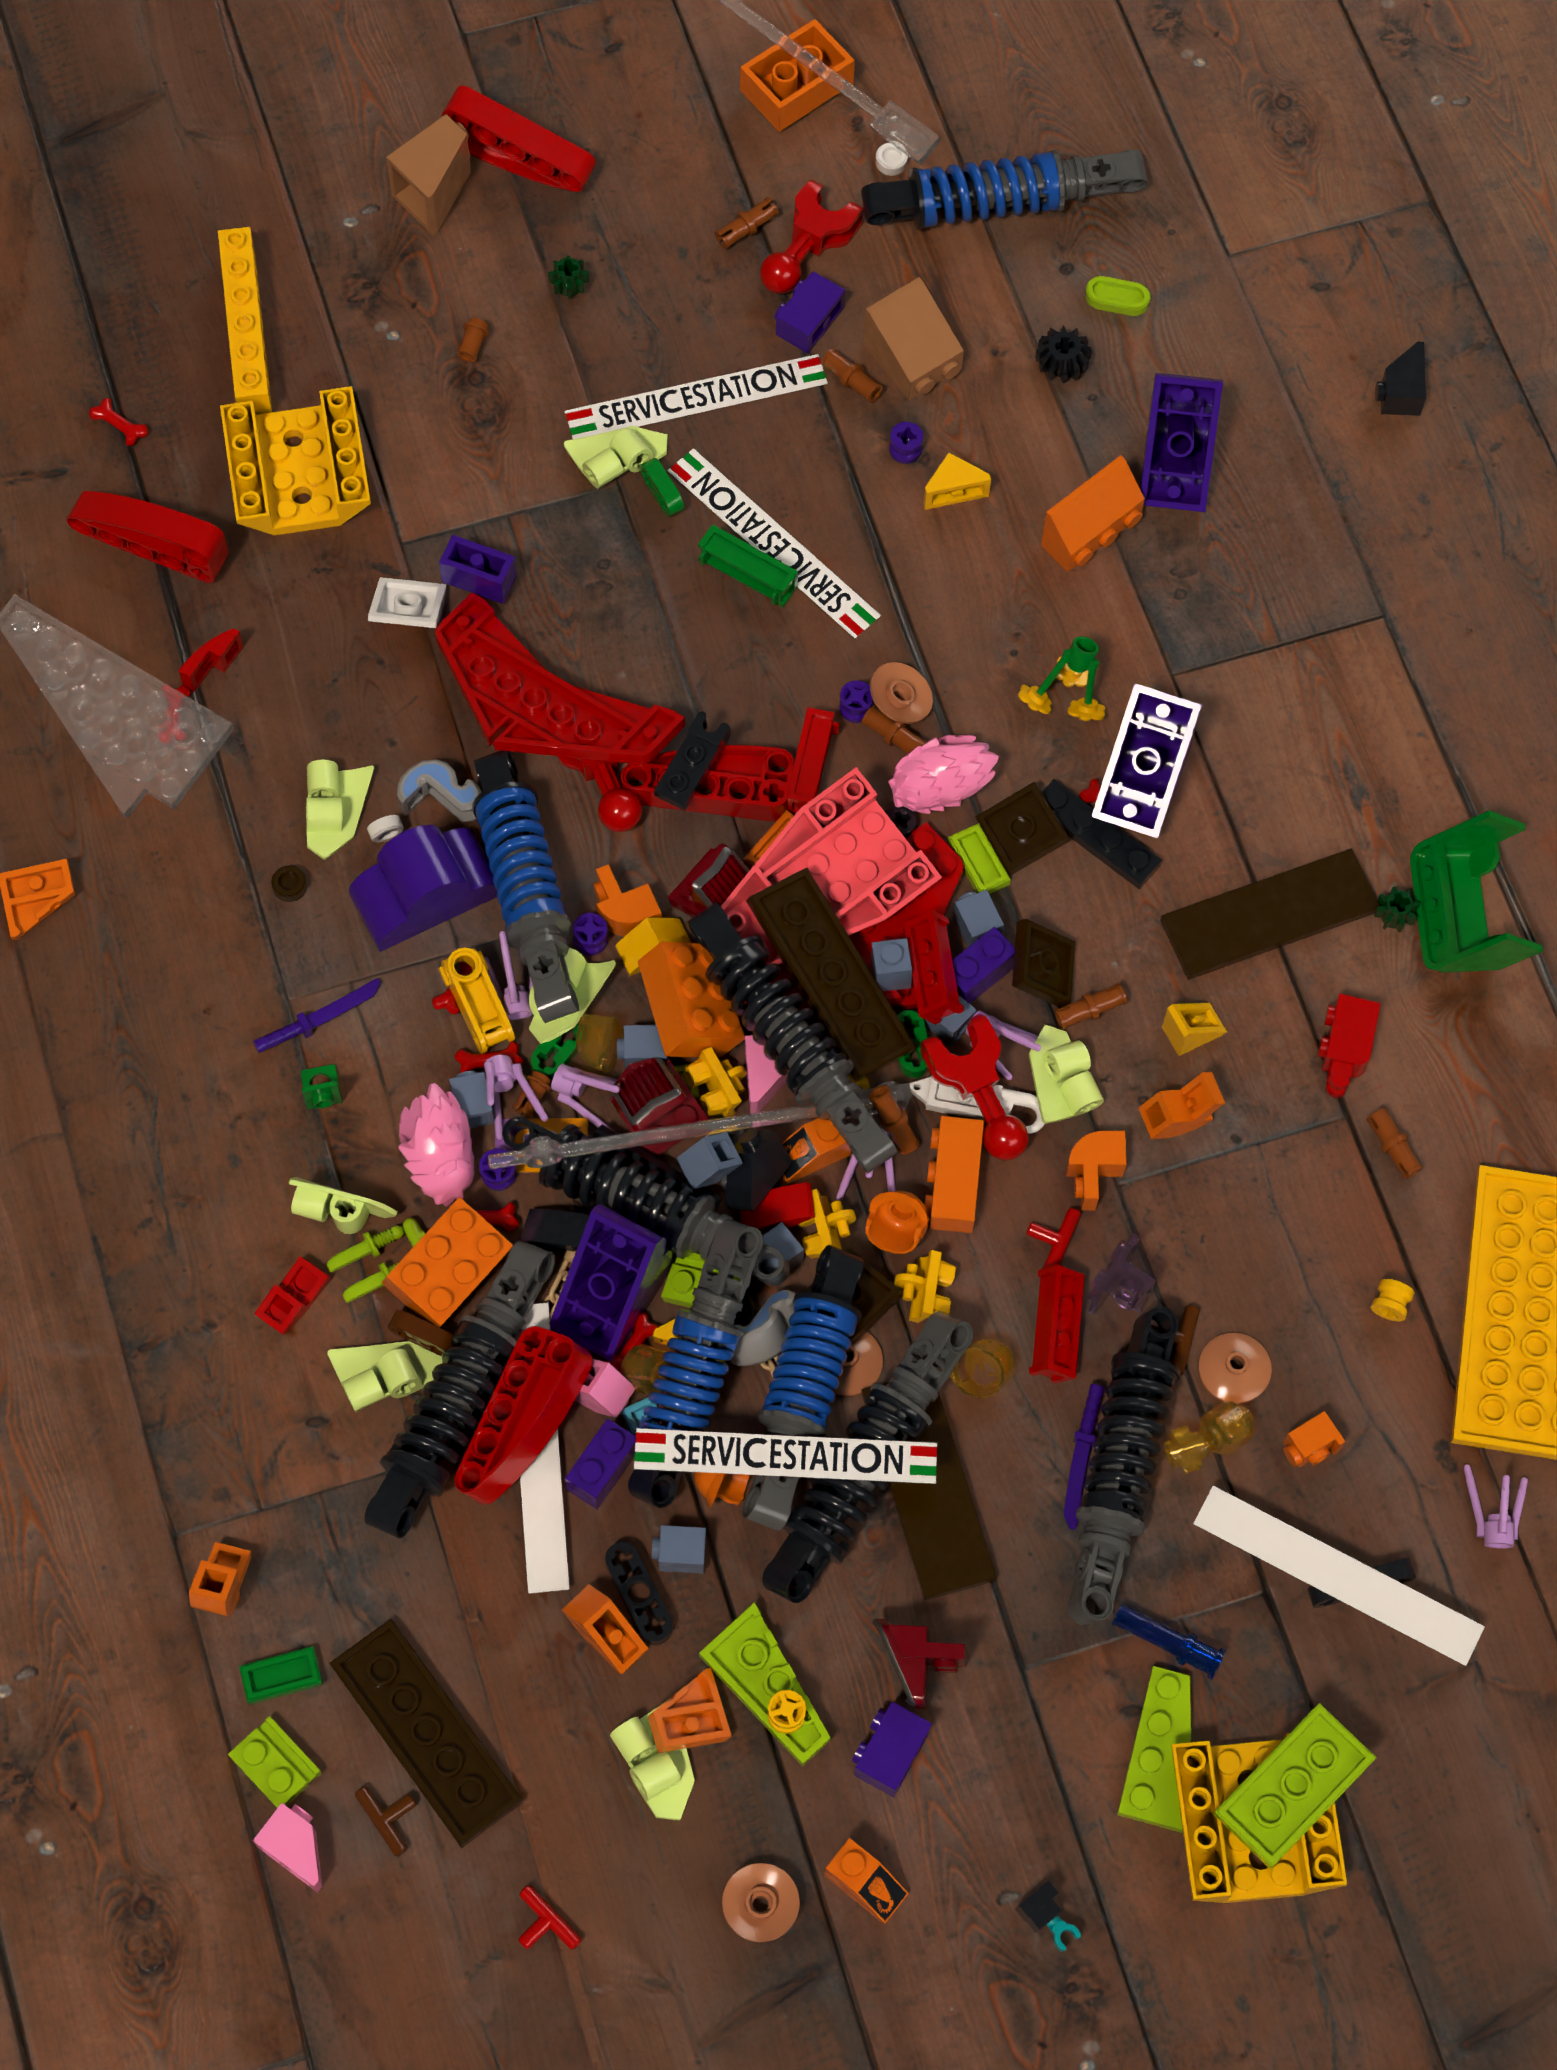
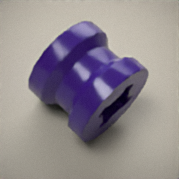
[889,422,923,464]
[839,680,873,723]
[572,913,608,956]
[479,1148,517,1191]

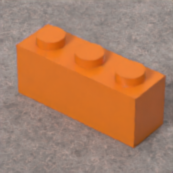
[924,1116,984,1233]

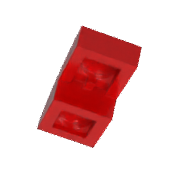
[178,628,243,692]
[740,1182,815,1233]
[254,1256,332,1335]

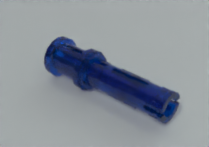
[1112,1603,1227,1680]

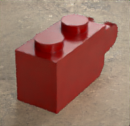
[1317,993,1381,1099]

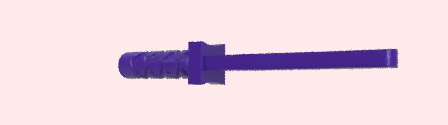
[253,978,380,1053]
[1063,1384,1104,1530]

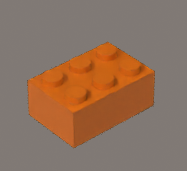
[740,19,855,132]
[637,941,745,1058]
[381,1196,513,1327]

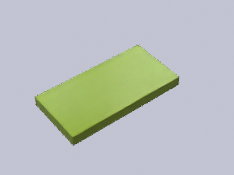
[1213,1703,1377,1870]

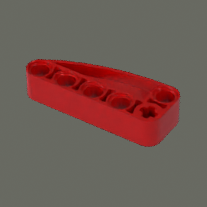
[441,85,596,192]
[66,491,229,583]
[621,745,794,822]
[454,1326,593,1505]

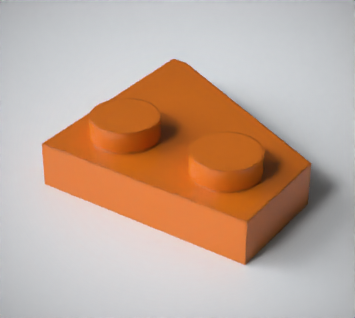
[0,859,75,941]
[648,1668,732,1753]

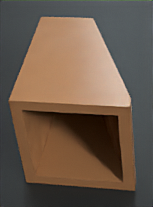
[386,114,471,235]
[863,277,964,400]

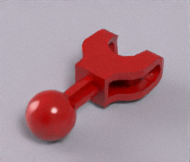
[760,180,864,294]
[557,756,642,833]
[920,1014,1029,1161]

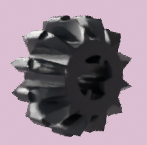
[1035,325,1092,383]

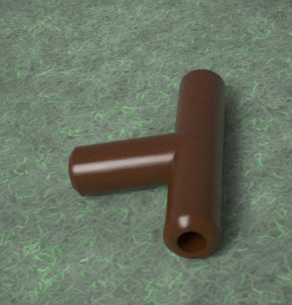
[1151,1305,1200,1376]
[355,1786,416,1857]

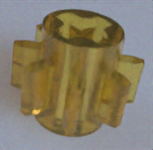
[1163,1425,1208,1475]

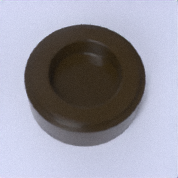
[271,865,307,902]

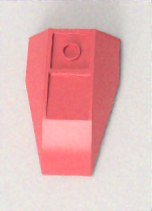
[721,767,942,965]

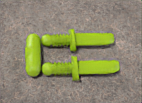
[327,1218,425,1303]

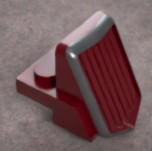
[667,843,751,917]
[610,1057,710,1157]
[872,1618,967,1710]

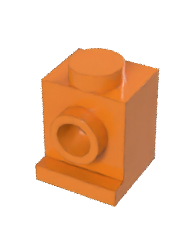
[1283,1411,1346,1468]

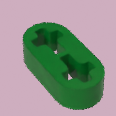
[639,458,684,517]
[897,1010,928,1078]
[531,1023,584,1080]

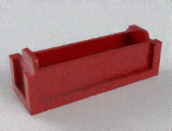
[787,707,839,815]
[904,909,964,1025]
[1029,1264,1085,1384]

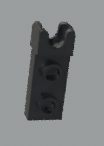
[654,711,731,811]

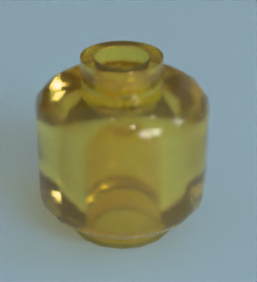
[621,1344,671,1396]
[1198,1401,1254,1456]

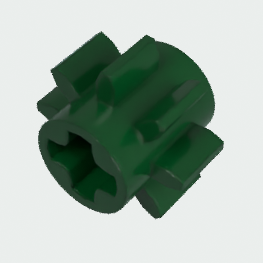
[548,255,589,299]
[1374,886,1420,933]

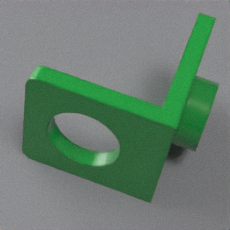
[300,1064,342,1110]

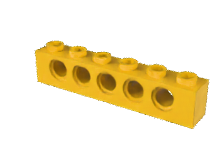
[218,227,272,415]

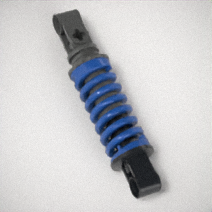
[861,150,1148,230]
[472,750,579,1023]

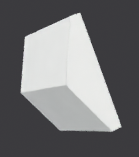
[368,577,446,628]

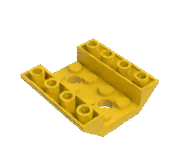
[220,386,371,536]
[1171,1733,1347,1903]

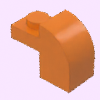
[592,864,662,937]
[1138,1072,1225,1139]
[1066,1131,1127,1211]
[189,1542,251,1617]

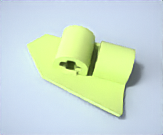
[564,426,668,489]
[306,759,374,860]
[529,947,616,1044]
[1028,1025,1104,1124]
[289,1177,398,1234]
[327,1341,443,1412]
[610,1698,695,1821]

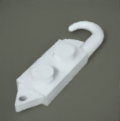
[907,1076,1045,1134]

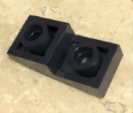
[520,1209,590,1252]

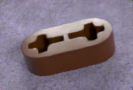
[387,1310,453,1356]

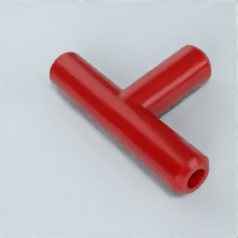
[1026,1208,1081,1268]
[518,1885,582,1950]

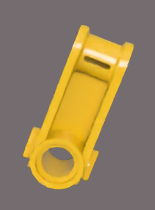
[438,947,515,1054]

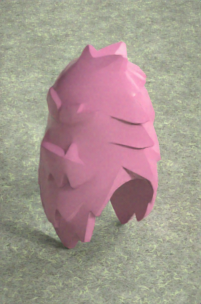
[888,734,999,814]
[398,1083,475,1207]

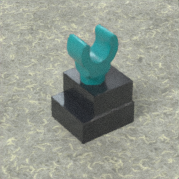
[1015,1881,1081,1952]

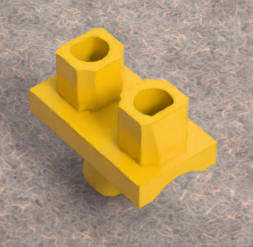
[683,1047,747,1119]
[798,1189,857,1259]
[894,1250,956,1323]

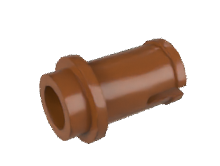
[456,318,489,363]
[512,1071,552,1119]

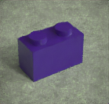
[774,271,845,354]
[439,535,517,604]
[952,927,1015,1004]
[565,1418,636,1510]
[851,1702,932,1798]

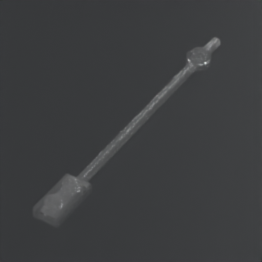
[718,0,941,166]
[488,1081,912,1170]

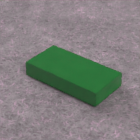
[239,1646,323,1705]

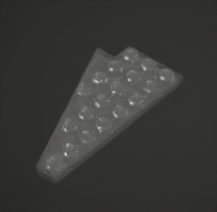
[0,594,235,818]

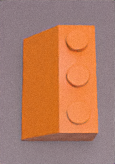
[1041,455,1145,572]

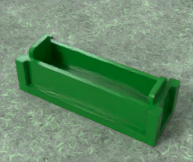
[698,524,798,608]

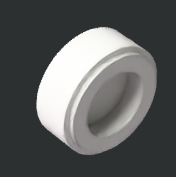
[876,142,908,176]
[367,815,404,843]

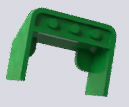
[1410,810,1543,973]

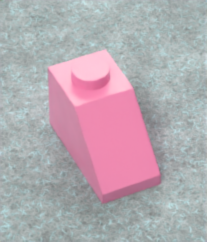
[745,1035,786,1115]
[575,1359,636,1418]
[253,1803,323,1893]

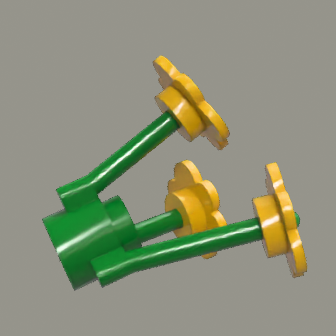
[1018,636,1105,721]

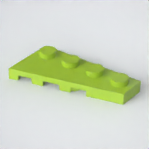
[699,1602,831,1767]
[1117,1666,1191,1833]

